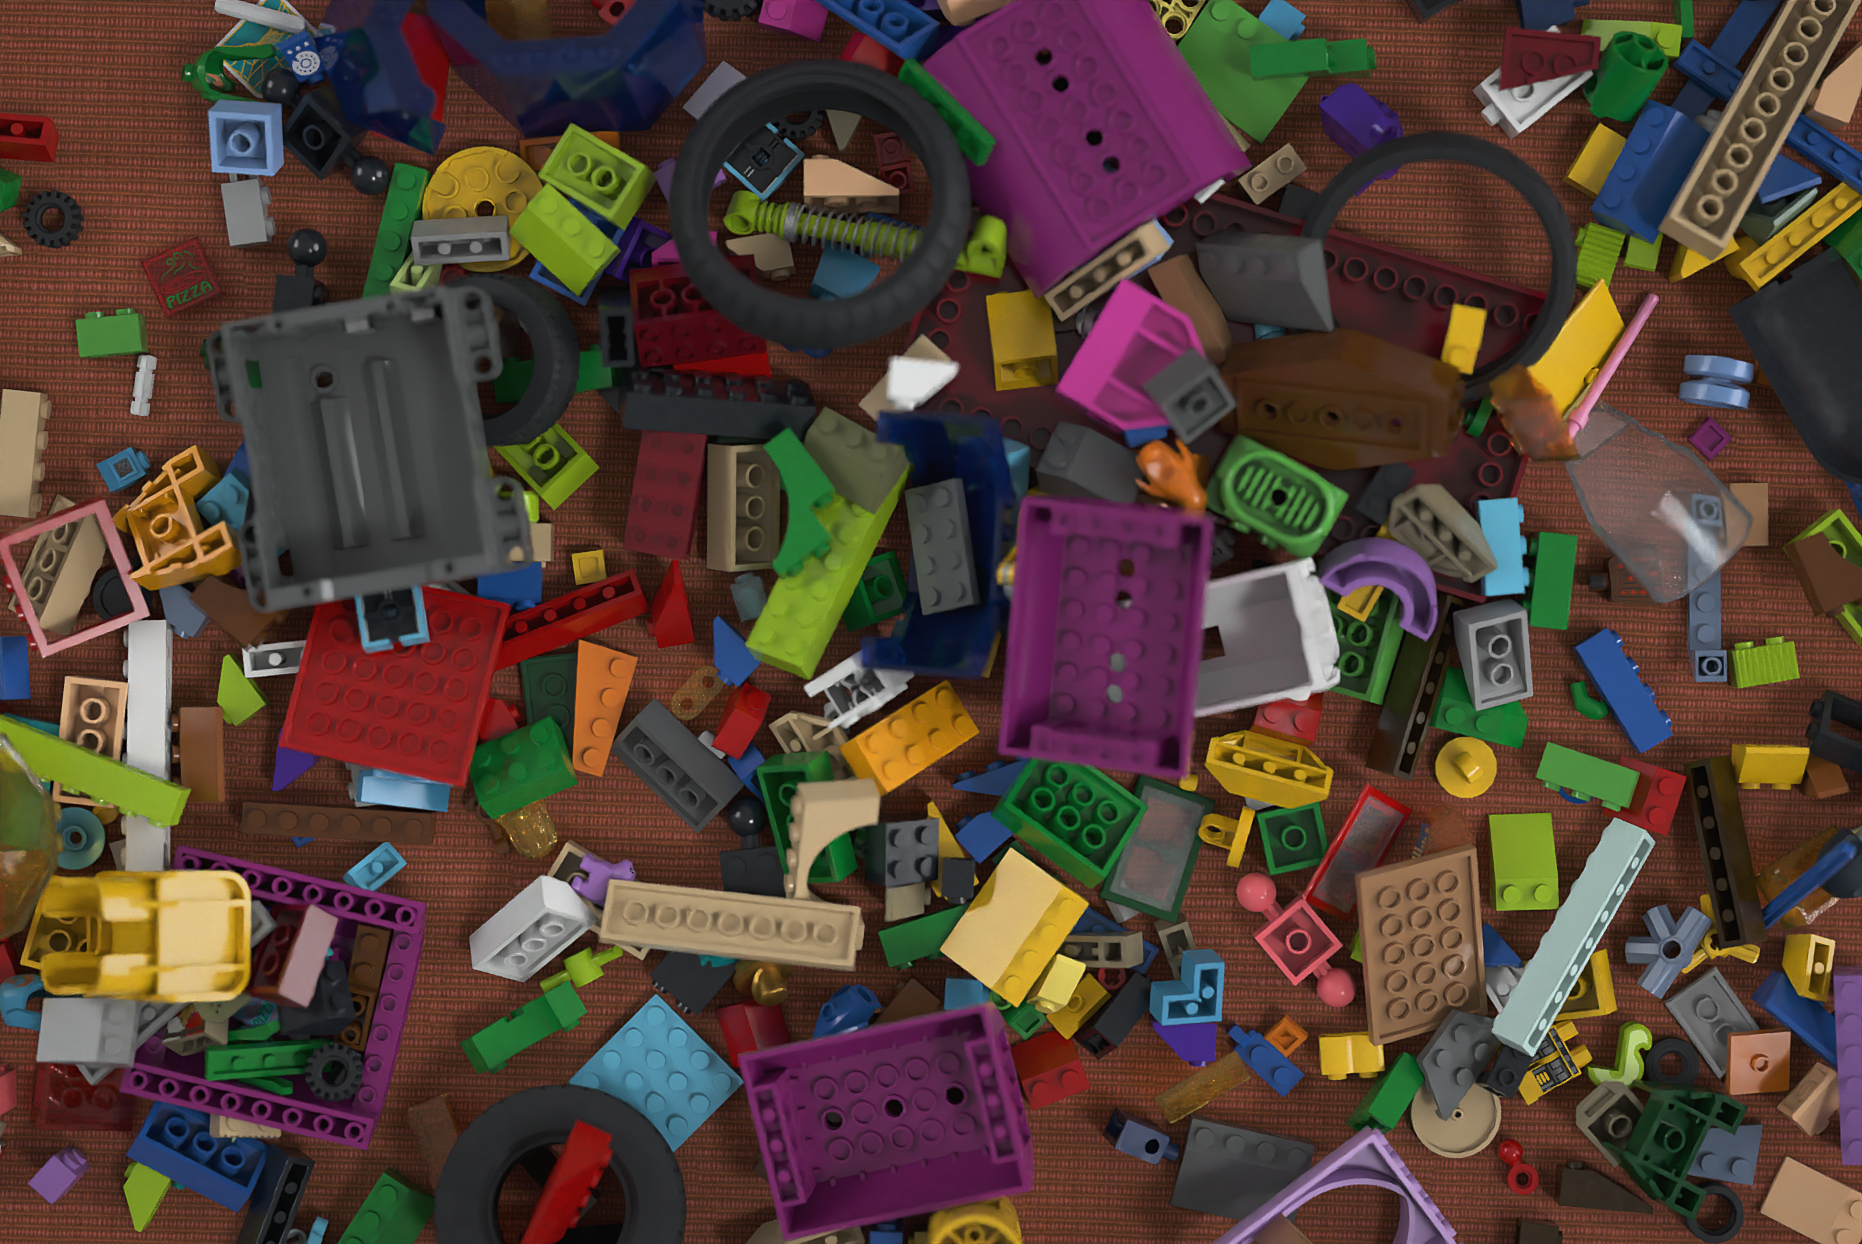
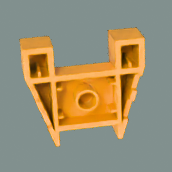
[112,445,242,591]

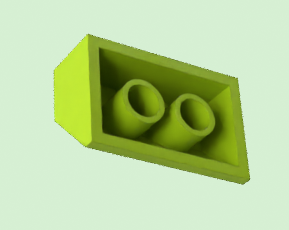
[508,183,621,297]

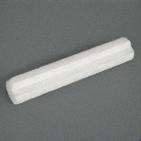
[215,0,307,34]

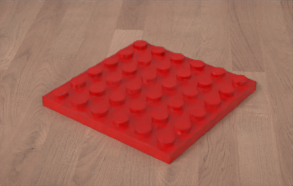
[278,586,511,789]

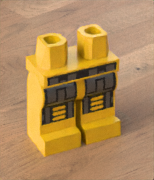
[1497,1019,1593,1105]

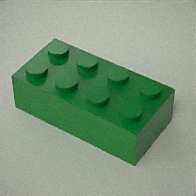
[756,751,858,884]

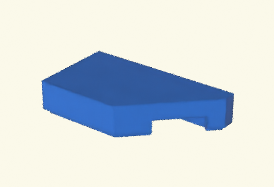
[1482,923,1525,969]

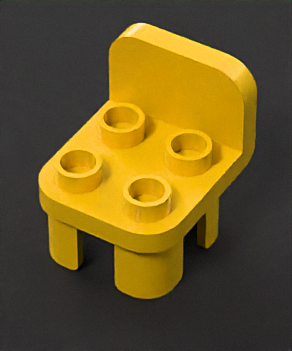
[40,871,251,1002]

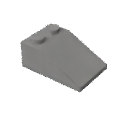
[1453,598,1533,711]
[36,998,141,1069]

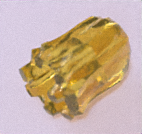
[495,798,558,860]

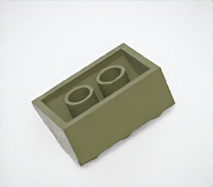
[804,406,910,515]

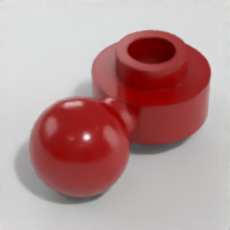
[1498,1139,1539,1195]

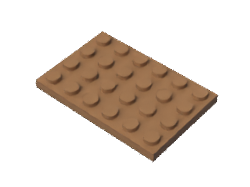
[1355,843,1488,1047]

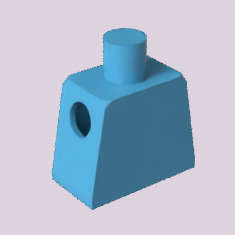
[809,240,881,300]

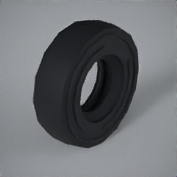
[1643,1037,1700,1085]

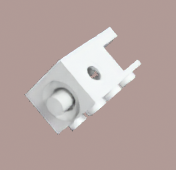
[1473,25,1593,139]
[804,633,915,730]

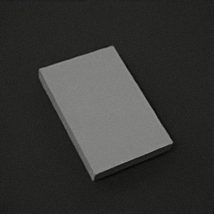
[1663,966,1761,1078]

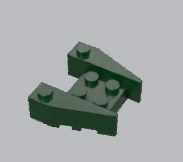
[1603,1080,1748,1220]

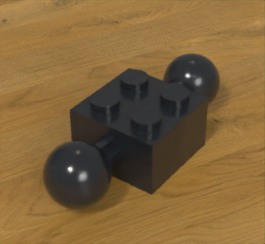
[261,68,390,196]
[272,228,329,315]
[719,797,787,899]

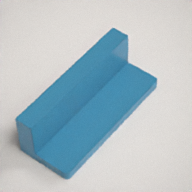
[356,770,454,812]

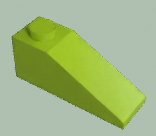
[1581,19,1683,62]

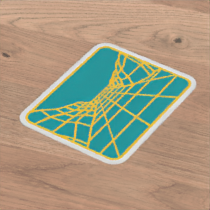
[215,0,320,98]

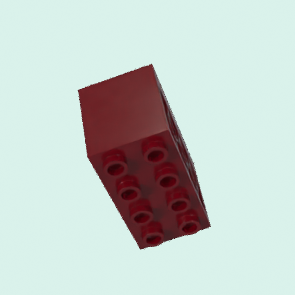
[629,254,767,367]
[622,430,711,560]

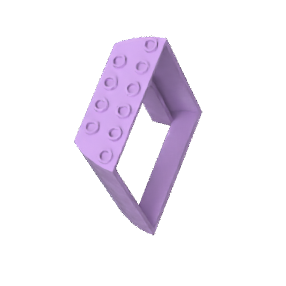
[1211,1126,1464,1244]

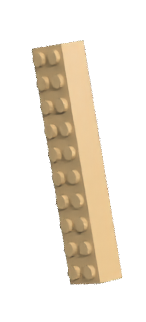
[1658,0,1861,261]

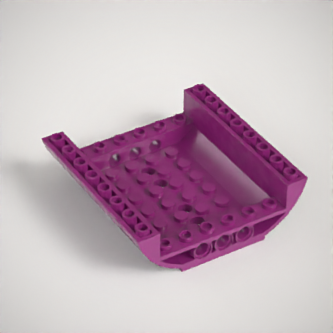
[922,0,1252,299]
[120,845,426,1150]

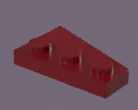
[1498,27,1601,92]

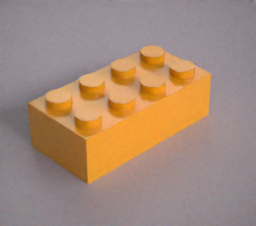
[838,679,980,796]

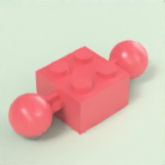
[1236,872,1357,1008]

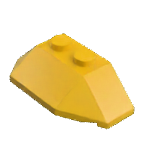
[1205,730,1333,809]

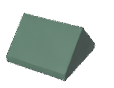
[1738,186,1818,247]

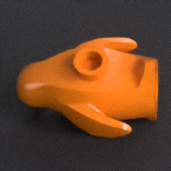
[1135,438,1208,511]

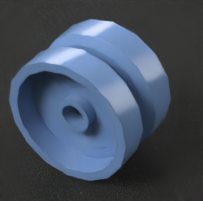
[1678,355,1755,410]

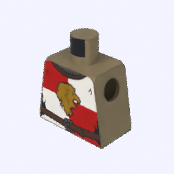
[161,1001,229,1056]

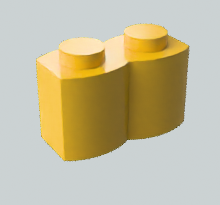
[1318,1031,1385,1080]

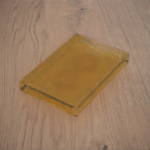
[1154,1050,1250,1124]

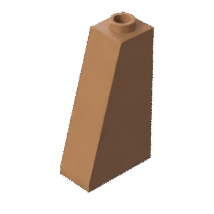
[1147,252,1235,372]

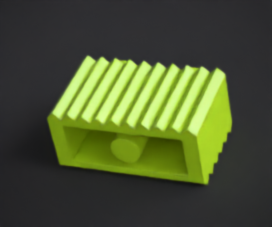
[1575,222,1626,291]
[1727,636,1800,688]

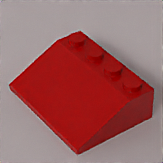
[519,1120,613,1244]

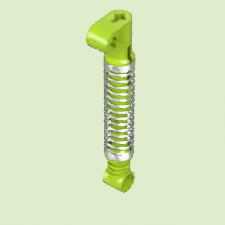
[724,190,1007,278]

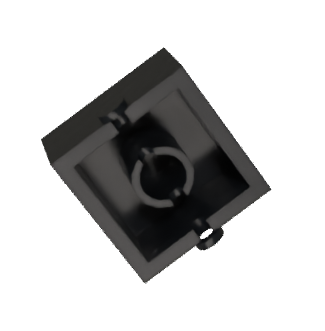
[861,812,939,887]

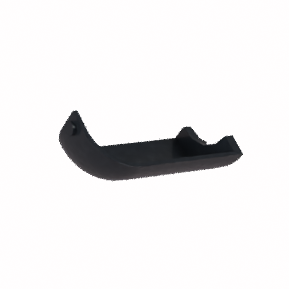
[1727,246,1862,485]

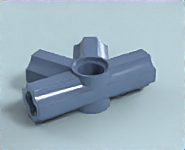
[1625,904,1714,999]

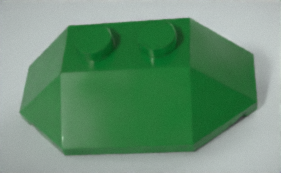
[1429,666,1529,749]

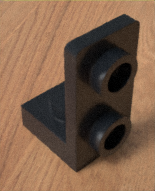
[1474,1044,1539,1099]

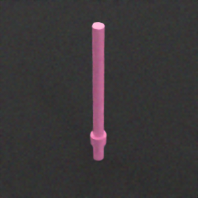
[1556,293,1659,448]

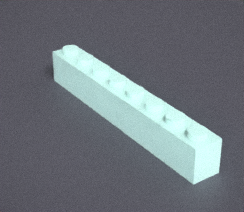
[1491,817,1656,1057]

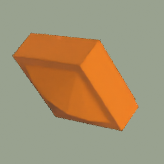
[1263,1013,1308,1058]

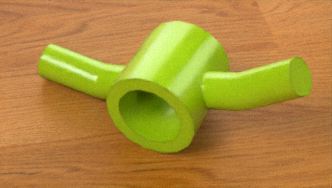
[540,945,623,992]

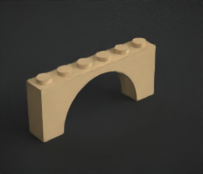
[784,779,880,951]

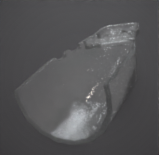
[1542,388,1753,603]

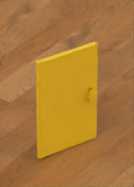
[1524,278,1626,427]

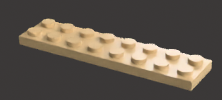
[599,879,861,971]

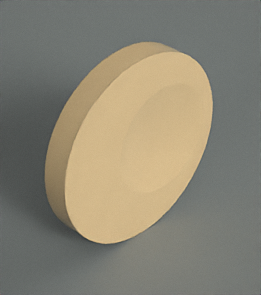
[1410,1079,1501,1158]

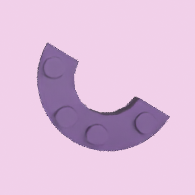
[1319,538,1437,641]

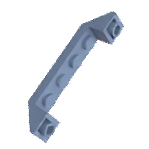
[1686,493,1727,682]

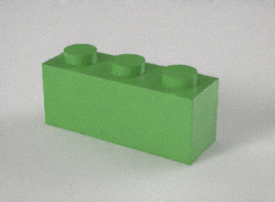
[1536,742,1641,812]

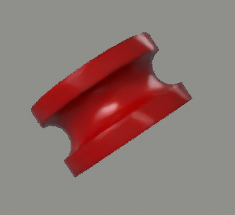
[1097,967,1126,990]

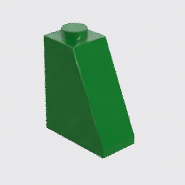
[1346,1052,1425,1135]

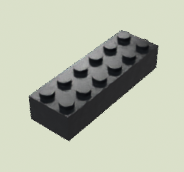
[618,366,816,442]

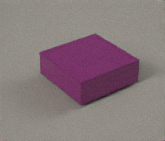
[1686,417,1732,461]

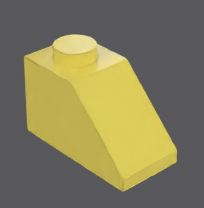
[1026,954,1086,1014]

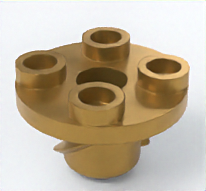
[733,959,795,1007]

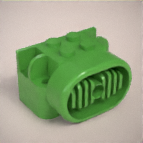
[1205,434,1349,559]

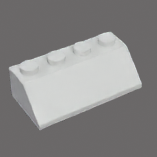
[888,358,957,411]
[469,875,597,982]

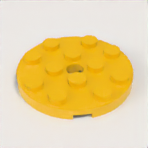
[422,146,544,273]

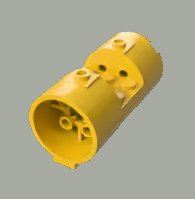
[927,1196,1022,1244]

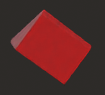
[715,997,792,1069]

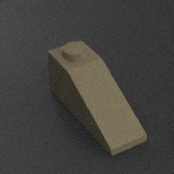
[886,882,931,921]
[1053,931,1144,968]

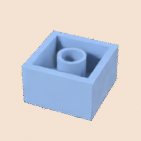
[208,100,284,176]

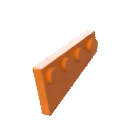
[571,639,638,777]

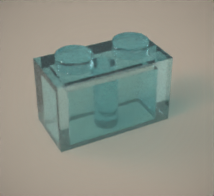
[730,572,769,622]

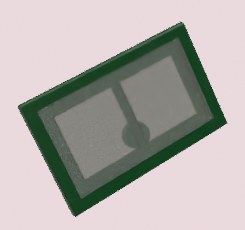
[1099,774,1215,924]

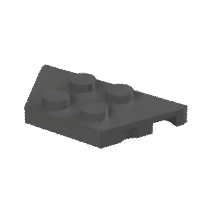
[1416,1009,1502,1121]

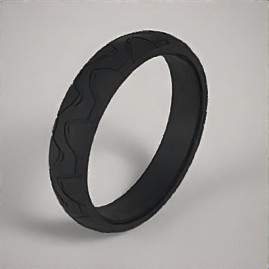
[1301,131,1577,404]

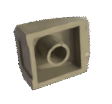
[1576,1081,1645,1167]

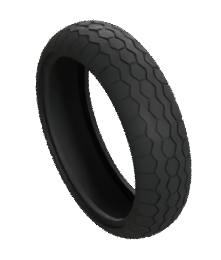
[669,58,970,350]

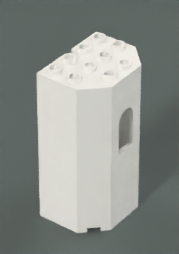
[1108,557,1340,717]

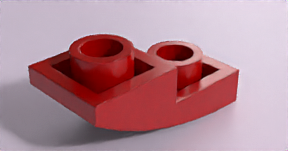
[872,130,916,195]

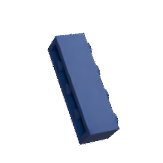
[1571,627,1673,754]

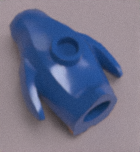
[812,984,881,1039]

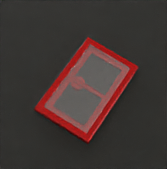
[1300,783,1412,923]

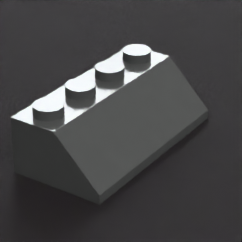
[610,698,745,834]

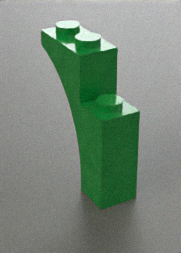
[1249,38,1377,81]
[763,427,837,580]

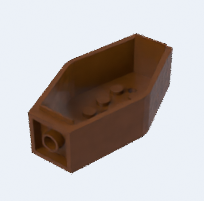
[1219,328,1465,470]

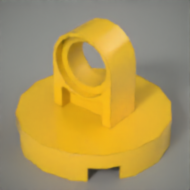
[1434,736,1497,798]
[1198,806,1255,868]

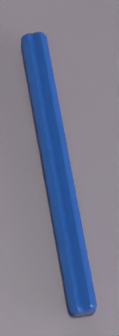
[1762,841,1856,930]

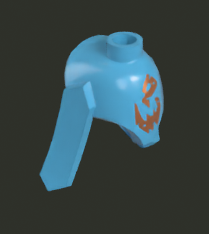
[0,974,84,1031]

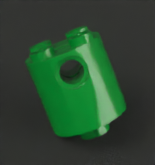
[1582,31,1668,124]

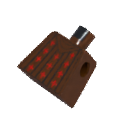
[1587,546,1663,606]

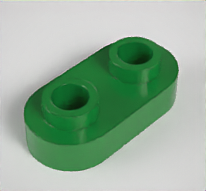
[1463,390,1501,438]

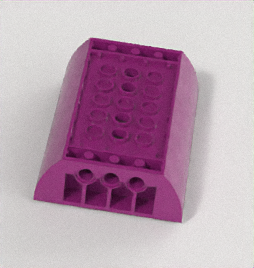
[998,495,1214,779]

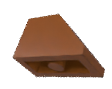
[1801,753,1849,799]

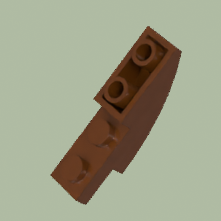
[333,921,391,1051]

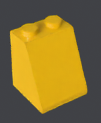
[986,288,1058,391]

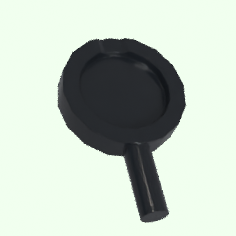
[92,550,154,627]

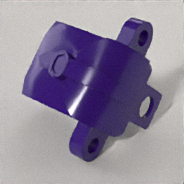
[1319,83,1404,196]

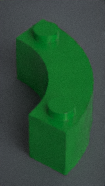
[460,980,587,1075]

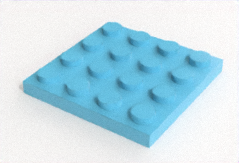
[568,993,744,1152]

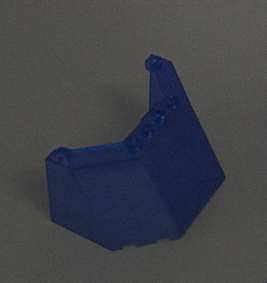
[313,0,447,156]
[426,0,707,137]
[861,410,1017,678]

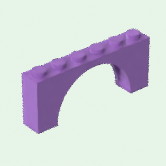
[1833,965,1862,1165]

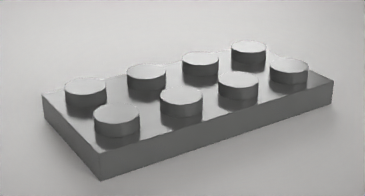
[905,479,980,615]

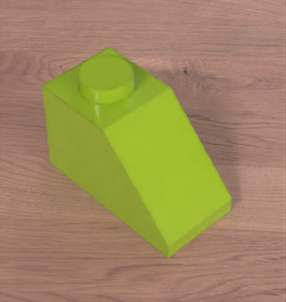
[217,653,271,726]
[123,1160,174,1233]

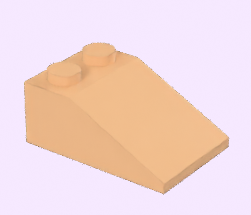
[1800,40,1862,131]
[804,155,899,214]
[1759,1156,1862,1244]

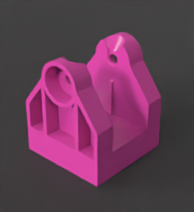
[1053,278,1206,434]

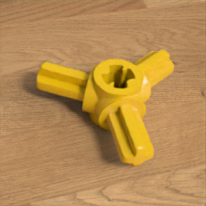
[1681,893,1760,974]

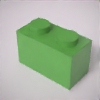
[76,309,149,359]

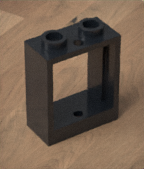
[1805,689,1862,775]

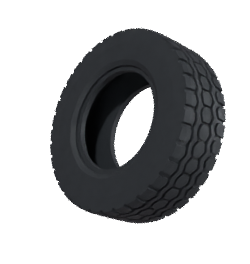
[434,1084,687,1244]

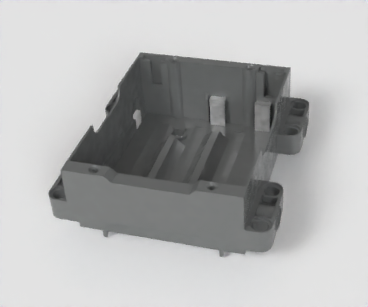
[207,285,534,612]

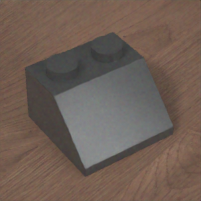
[1142,346,1237,444]

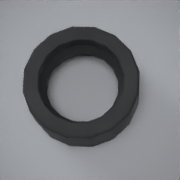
[1682,1181,1745,1244]

